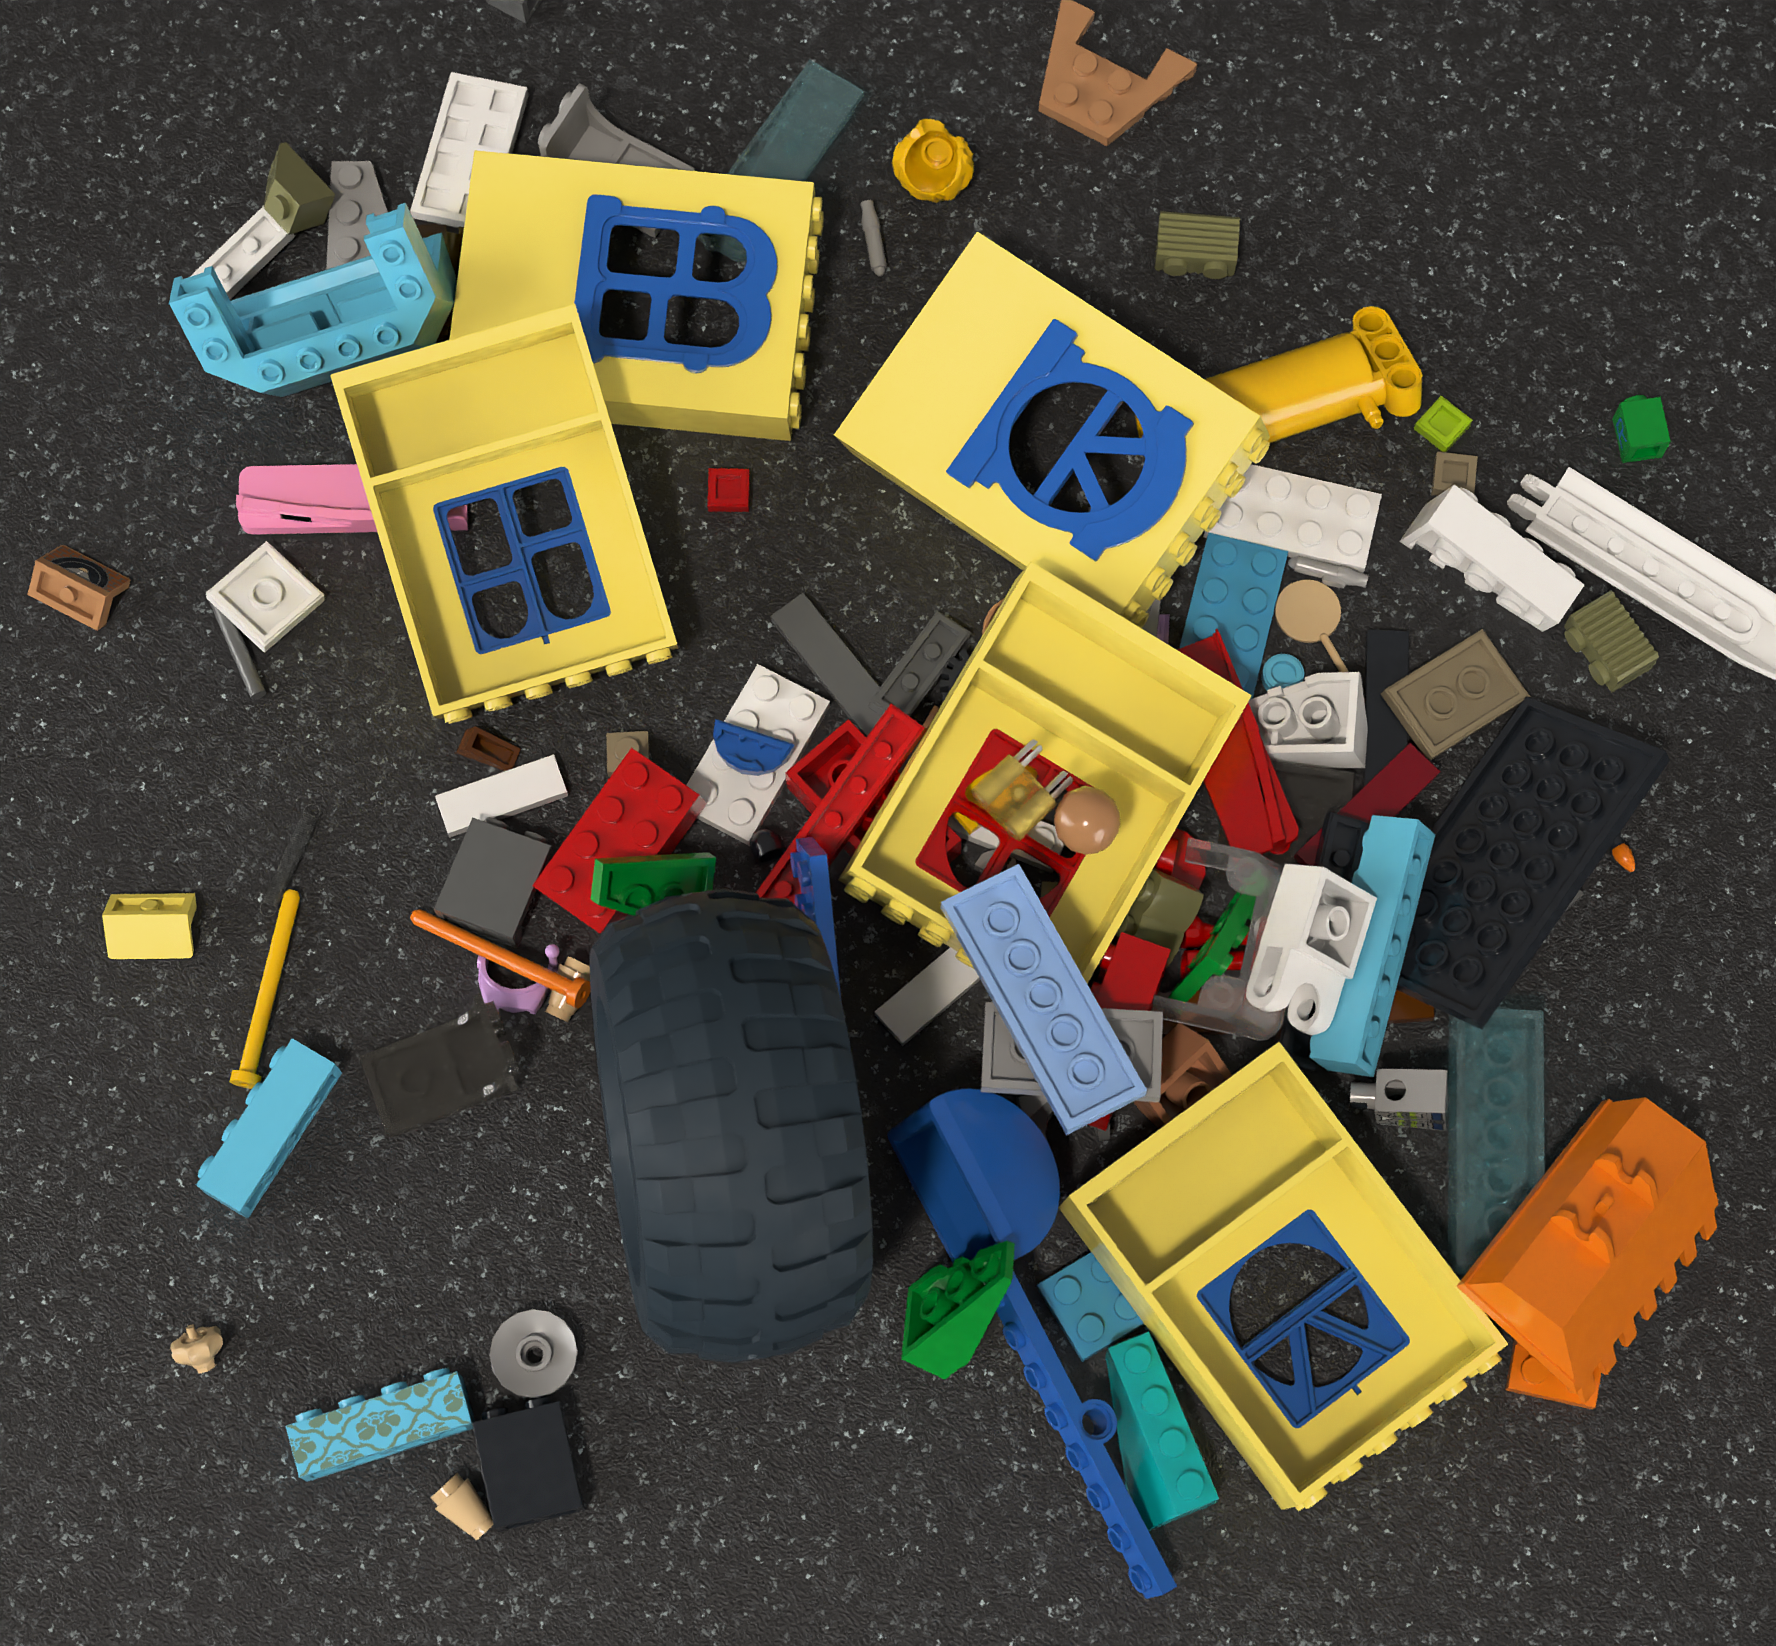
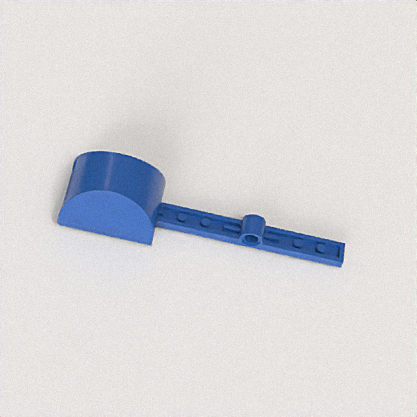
[888,1089,1177,1599]

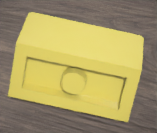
[102,893,197,959]

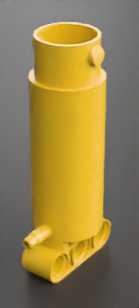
[1135,306,1422,443]

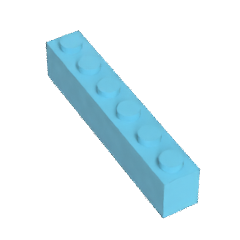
[1309,815,1435,1077]

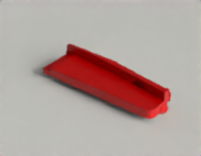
[1176,629,1299,863]

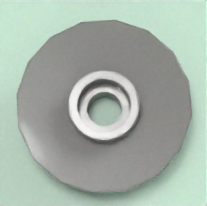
[489,1309,578,1398]

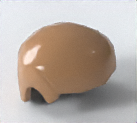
[1054,786,1120,855]

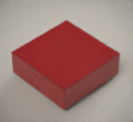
[707,468,750,512]

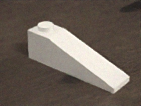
[1248,672,1368,768]

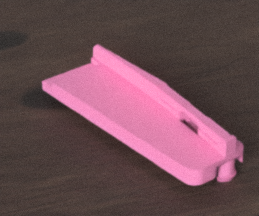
[236,464,468,534]

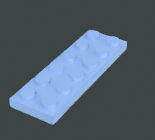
[941,864,1147,1135]

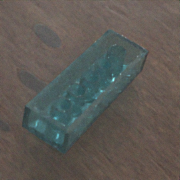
[1448,1009,1544,1274]

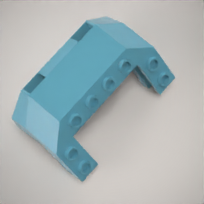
[169,203,456,397]

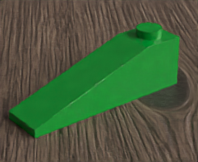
[901,1240,1015,1380]

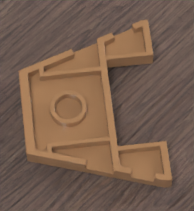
[1039,0,1197,146]

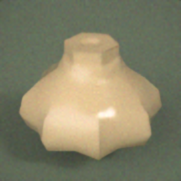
[170,1325,223,1373]

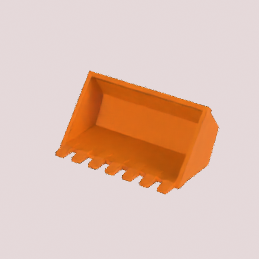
[1456,1097,1719,1403]

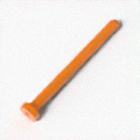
[410,909,591,1009]

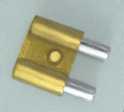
[971,739,1073,841]

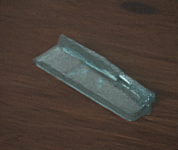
[697,60,864,262]

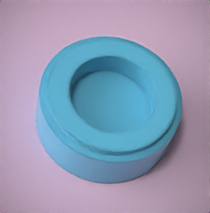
[1261,654,1304,690]

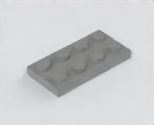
[981,1002,1163,1102]

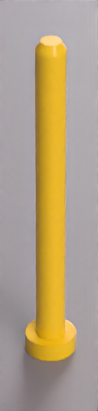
[229,889,300,1089]

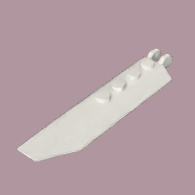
[1507,467,1776,680]

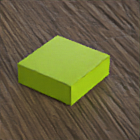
[1414,396,1473,452]

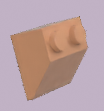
[1133,1023,1232,1129]

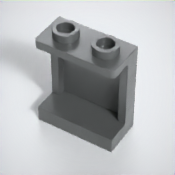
[434,817,554,948]

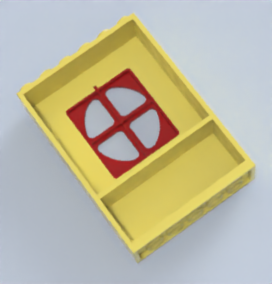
[839,562,1252,983]

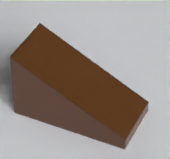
[456,726,521,771]

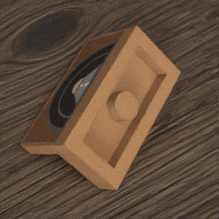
[27,545,131,631]

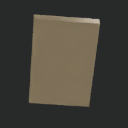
[1381,629,1530,761]

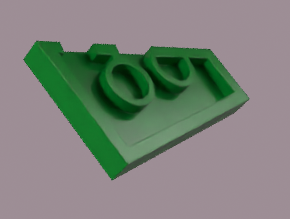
[591,852,716,916]
[1168,871,1269,1007]

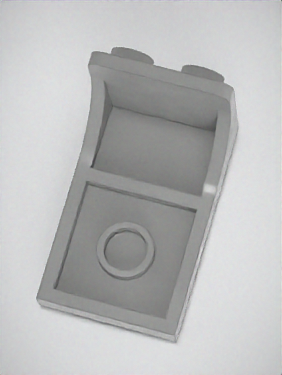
[538,84,695,238]

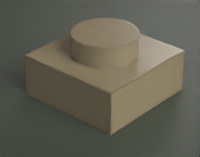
[1431,451,1478,496]
[606,731,650,778]

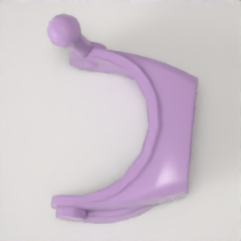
[477,944,560,1014]

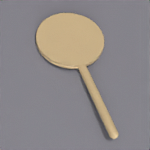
[1275,580,1365,702]

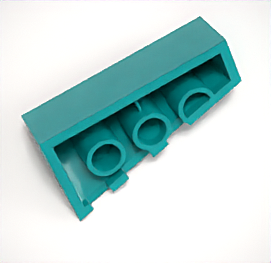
[1105,1332,1219,1531]

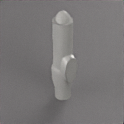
[860,200,887,276]
[1288,556,1369,588]

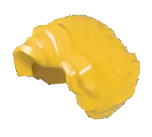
[892,119,974,203]

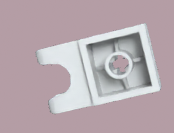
[1246,864,1377,1035]

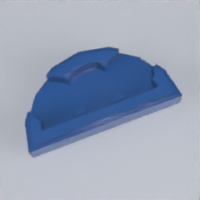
[713,719,795,776]

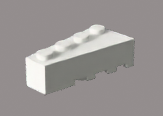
[1399,485,1584,632]

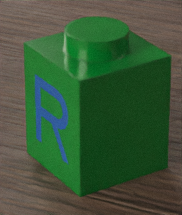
[1612,395,1671,463]

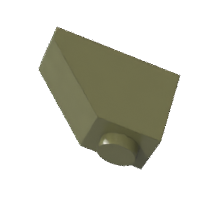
[264,142,336,235]

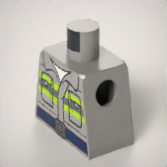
[1350,1069,1449,1131]

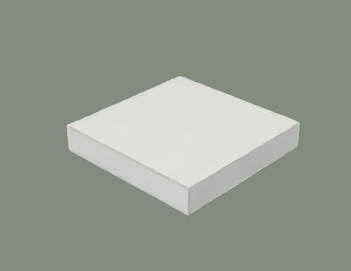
[206,541,325,653]

